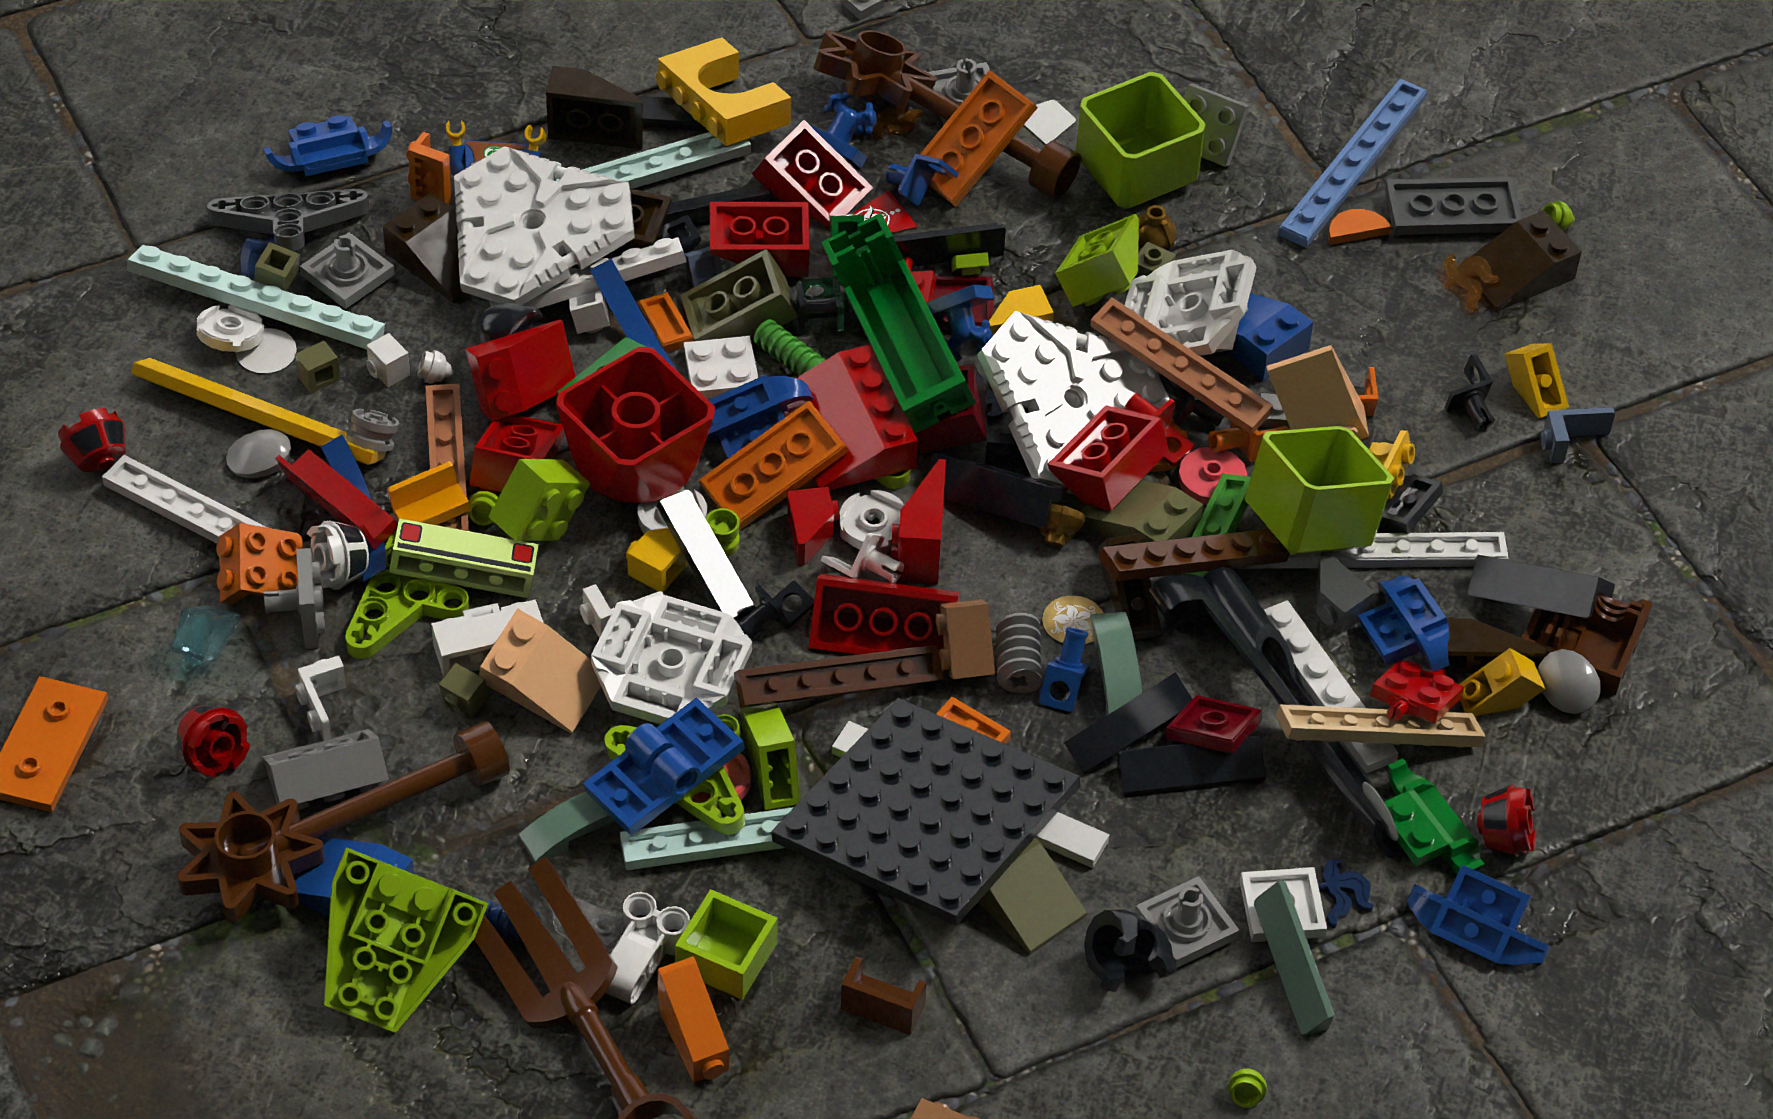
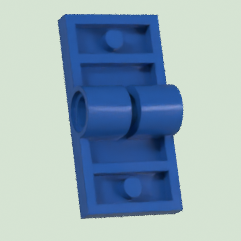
[583,697,745,836]

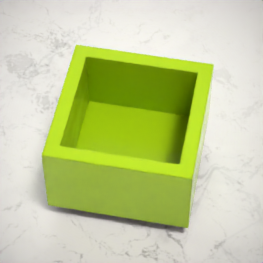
[488,459,590,541]
[675,889,778,1000]

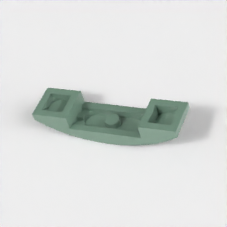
[1090,612,1146,739]
[519,792,615,863]

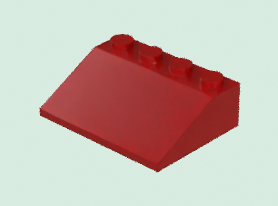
[783,344,918,491]

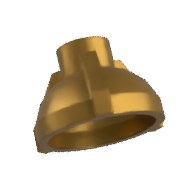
[1138,205,1177,249]
[1039,504,1086,547]

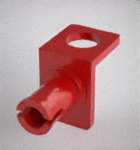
[1125,393,1194,466]

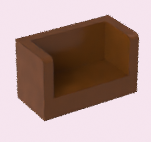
[840,956,927,1035]

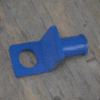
[885,153,959,206]
[1039,627,1090,712]

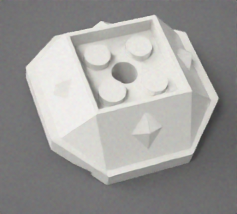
[1124,249,1257,356]
[591,595,752,724]

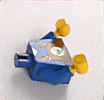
[446,120,546,177]

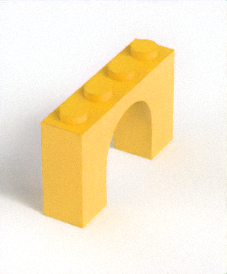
[656,37,791,146]

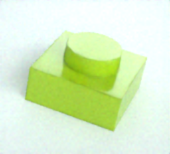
[951,252,989,276]

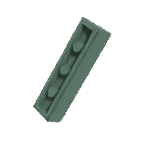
[1254,880,1335,1036]

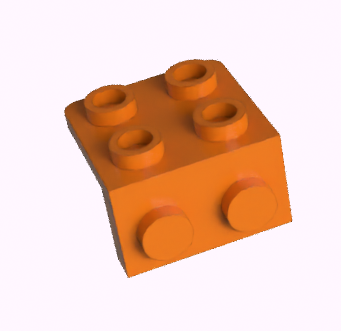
[216,523,302,605]

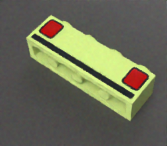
[389,518,539,598]

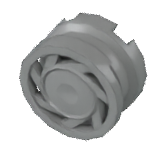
[346,409,400,452]

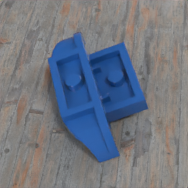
[263,115,392,177]
[706,375,814,458]
[1357,576,1450,672]
[1407,865,1551,965]

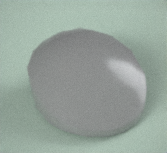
[226,429,291,478]
[1538,649,1600,714]

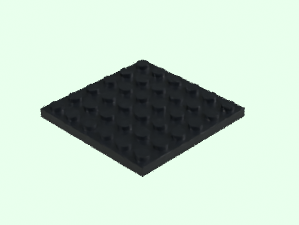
[771,698,1081,926]

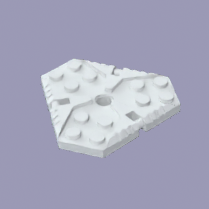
[454,146,635,306]
[977,311,1169,494]

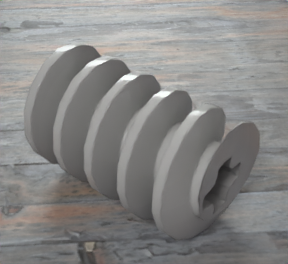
[996,613,1042,694]

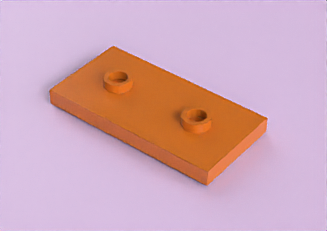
[920,70,1038,207]
[698,401,849,531]
[0,676,108,813]

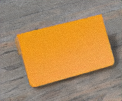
[387,461,471,525]

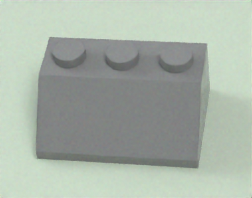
[262,729,389,810]

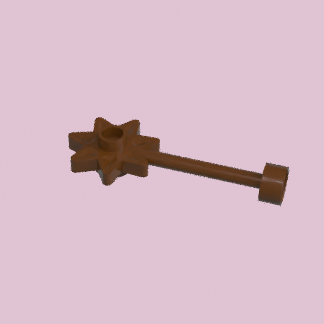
[813,30,1082,199]
[177,721,510,923]

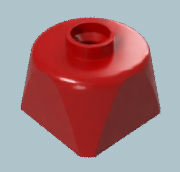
[556,347,715,503]

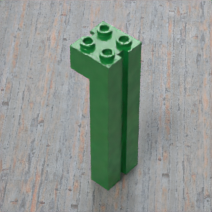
[821,213,976,433]

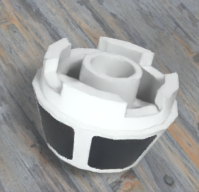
[307,521,369,590]

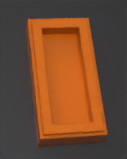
[637,292,693,353]

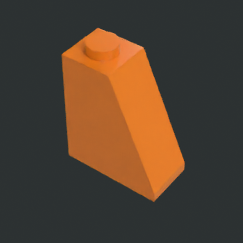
[658,956,729,1083]

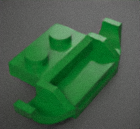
[1384,758,1485,874]

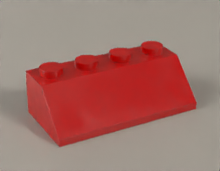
[809,574,960,655]

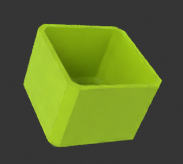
[1076,72,1205,209]
[1245,426,1394,555]

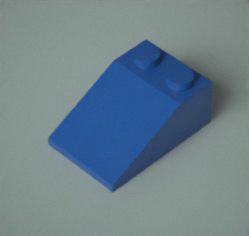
[1225,293,1314,381]
[293,837,414,917]

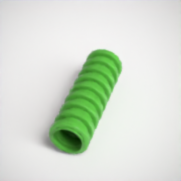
[754,319,826,376]

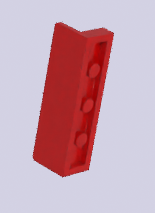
[275,449,398,550]

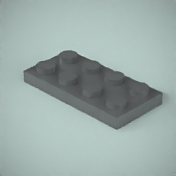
[1385,177,1523,235]

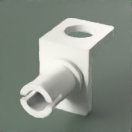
[820,533,904,583]

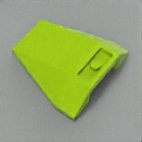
[324,847,489,1033]

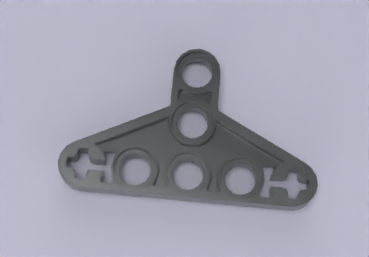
[207,189,369,251]

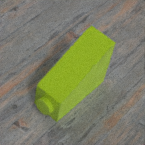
[741,703,800,810]

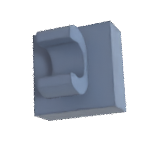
[684,246,723,287]

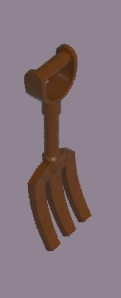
[474,856,697,1119]

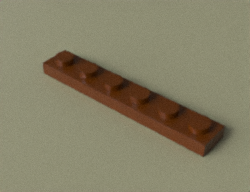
[1098,529,1290,582]
[734,645,944,708]

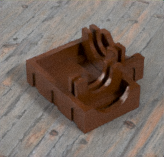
[1521,595,1653,695]

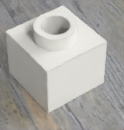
[569,289,610,334]
[366,333,410,387]

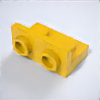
[1369,430,1415,499]

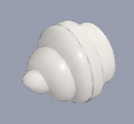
[417,350,454,384]

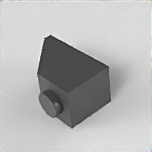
[1316,551,1375,634]

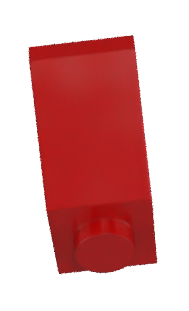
[787,487,839,566]

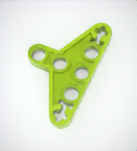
[345,522,469,659]
[604,714,746,835]

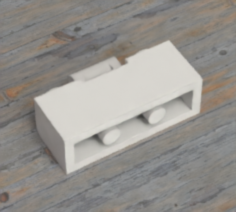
[431,600,543,677]

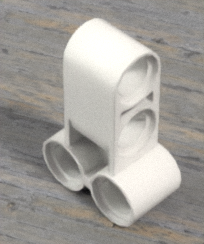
[605,892,690,1004]

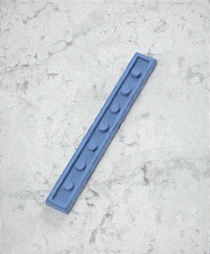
[1278,79,1427,248]

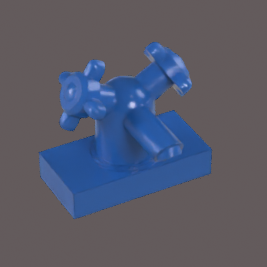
[809,91,877,169]
[926,285,994,362]

